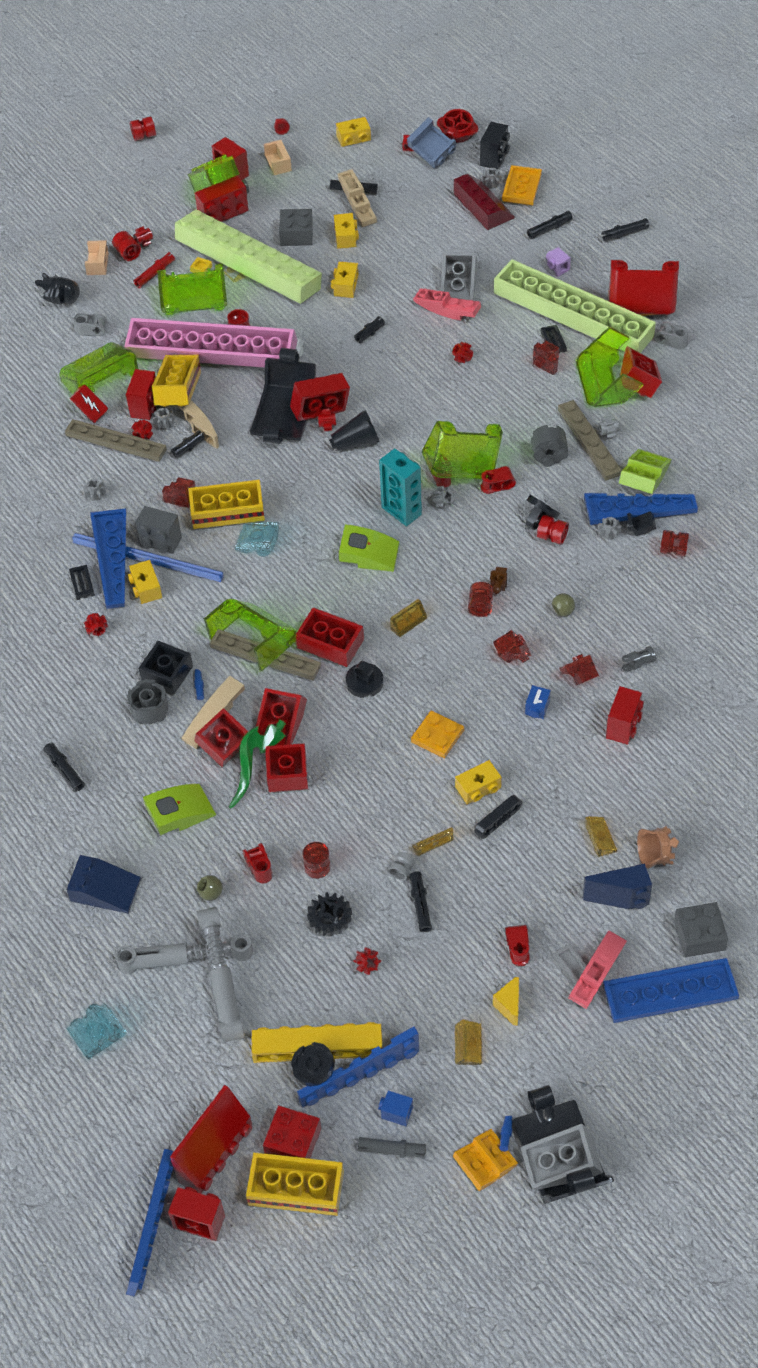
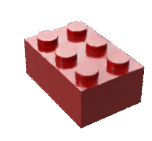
[195,176,249,222]
[290,373,350,421]
[295,607,364,667]

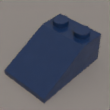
[66,855,141,914]
[582,863,652,909]

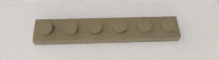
[558,400,622,481]
[65,419,167,462]
[210,629,321,681]

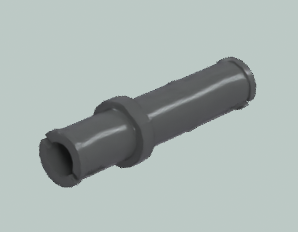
[358,1137,426,1158]

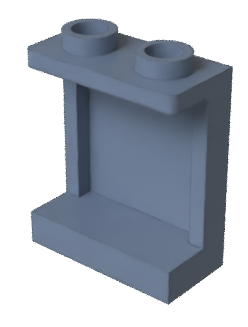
[407,117,456,168]

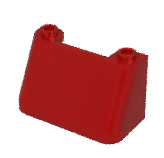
[609,260,679,315]

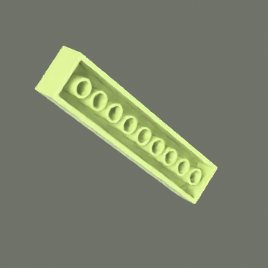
[175,209,322,304]
[494,259,656,353]

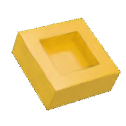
[190,257,212,276]

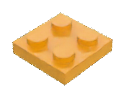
[411,710,464,759]

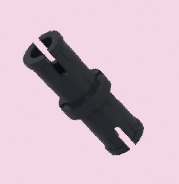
[354,316,385,343]
[171,430,205,458]

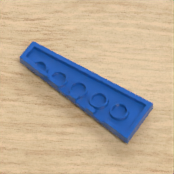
[584,493,698,525]
[90,508,126,609]
[297,1026,419,1107]

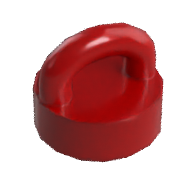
[274,118,290,135]

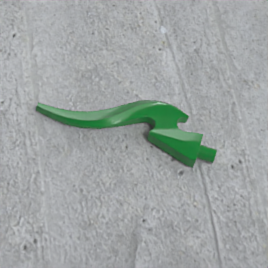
[228,720,286,809]

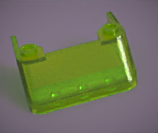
[576,326,644,407]
[204,599,296,671]

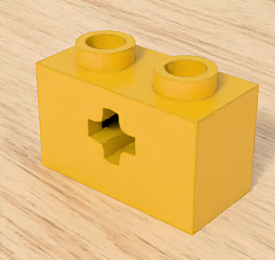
[336,117,371,147]
[334,213,359,249]
[331,261,359,298]
[127,560,162,604]
[455,760,502,804]

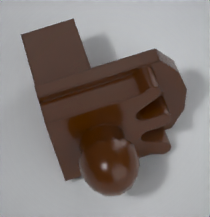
[490,567,507,594]

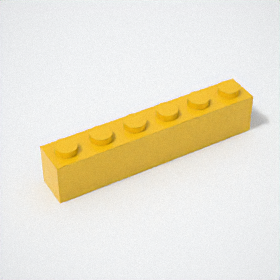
[252,1022,383,1063]

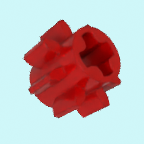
[133,226,153,247]
[452,341,473,364]
[318,409,336,431]
[131,420,154,440]
[84,613,108,636]
[353,947,381,975]

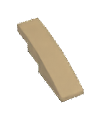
[337,169,377,227]
[178,400,219,449]
[182,676,245,750]

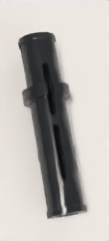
[330,179,378,194]
[527,210,573,239]
[601,218,649,241]
[43,742,85,792]
[409,871,432,932]

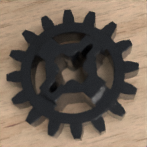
[307,892,352,936]

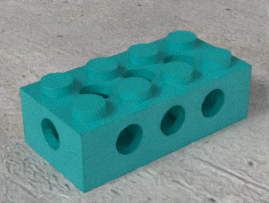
[379,448,422,527]

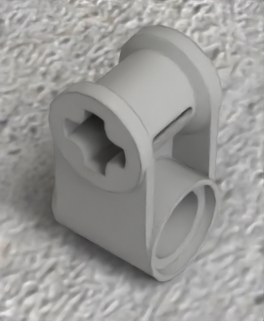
[74,313,107,336]
[654,321,688,349]

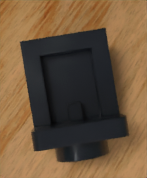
[626,511,657,537]

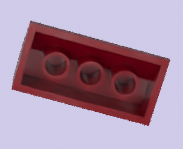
[454,174,515,230]

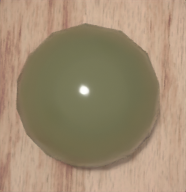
[552,593,575,617]
[197,875,223,901]

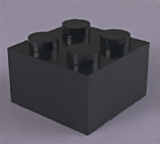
[480,122,510,170]
[138,640,193,694]

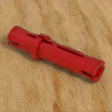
[133,252,175,288]

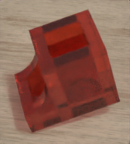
[533,340,559,375]
[162,477,196,508]
[493,630,531,663]
[559,654,599,685]

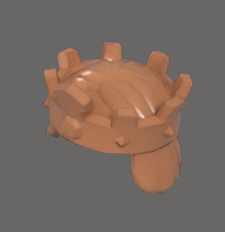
[637,826,679,869]

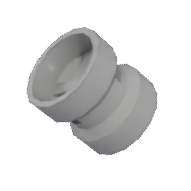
[388,852,415,881]

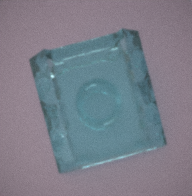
[235,522,280,557]
[66,1003,127,1060]

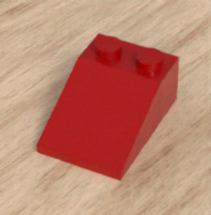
[620,346,662,398]
[256,688,307,746]

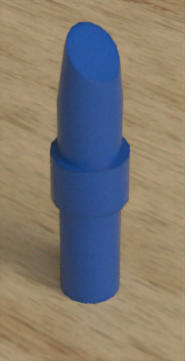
[194,669,204,700]
[499,1116,512,1152]

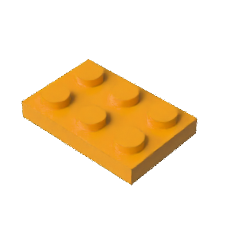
[502,165,542,205]

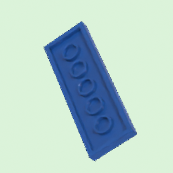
[603,958,739,1023]
[126,1149,173,1297]

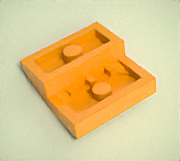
[453,1129,518,1191]

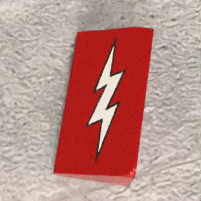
[70,384,108,423]

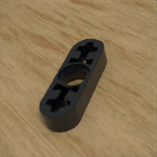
[474,795,523,839]

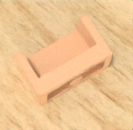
[264,140,292,175]
[85,240,109,275]

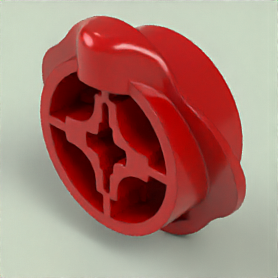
[437,109,478,143]

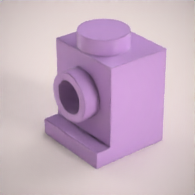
[546,247,571,277]

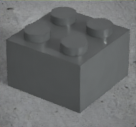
[279,209,313,246]
[135,506,182,554]
[674,902,728,957]

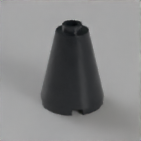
[329,410,380,451]

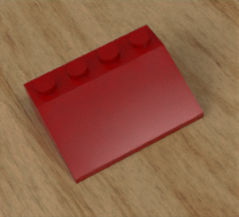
[170,1085,252,1194]

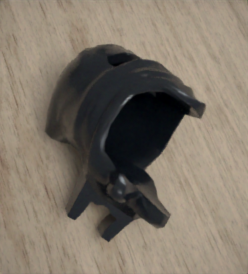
[35,273,80,305]

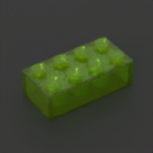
[187,155,239,192]

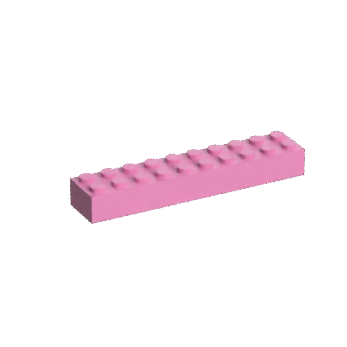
[124,318,298,367]

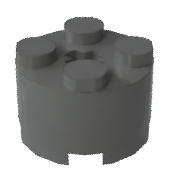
[531,425,568,467]
[127,679,169,724]

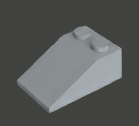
[441,252,477,301]
[521,1124,603,1190]

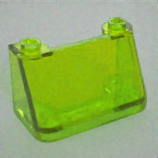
[157,264,227,315]
[59,342,138,394]
[421,421,503,479]

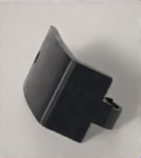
[250,348,316,444]
[513,1085,614,1204]

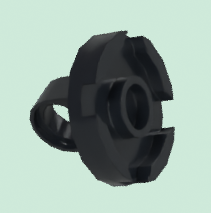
[526,494,560,530]
[346,661,383,698]
[291,1042,335,1087]

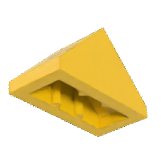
[493,977,519,1026]

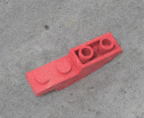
[413,288,481,321]
[568,930,627,1009]

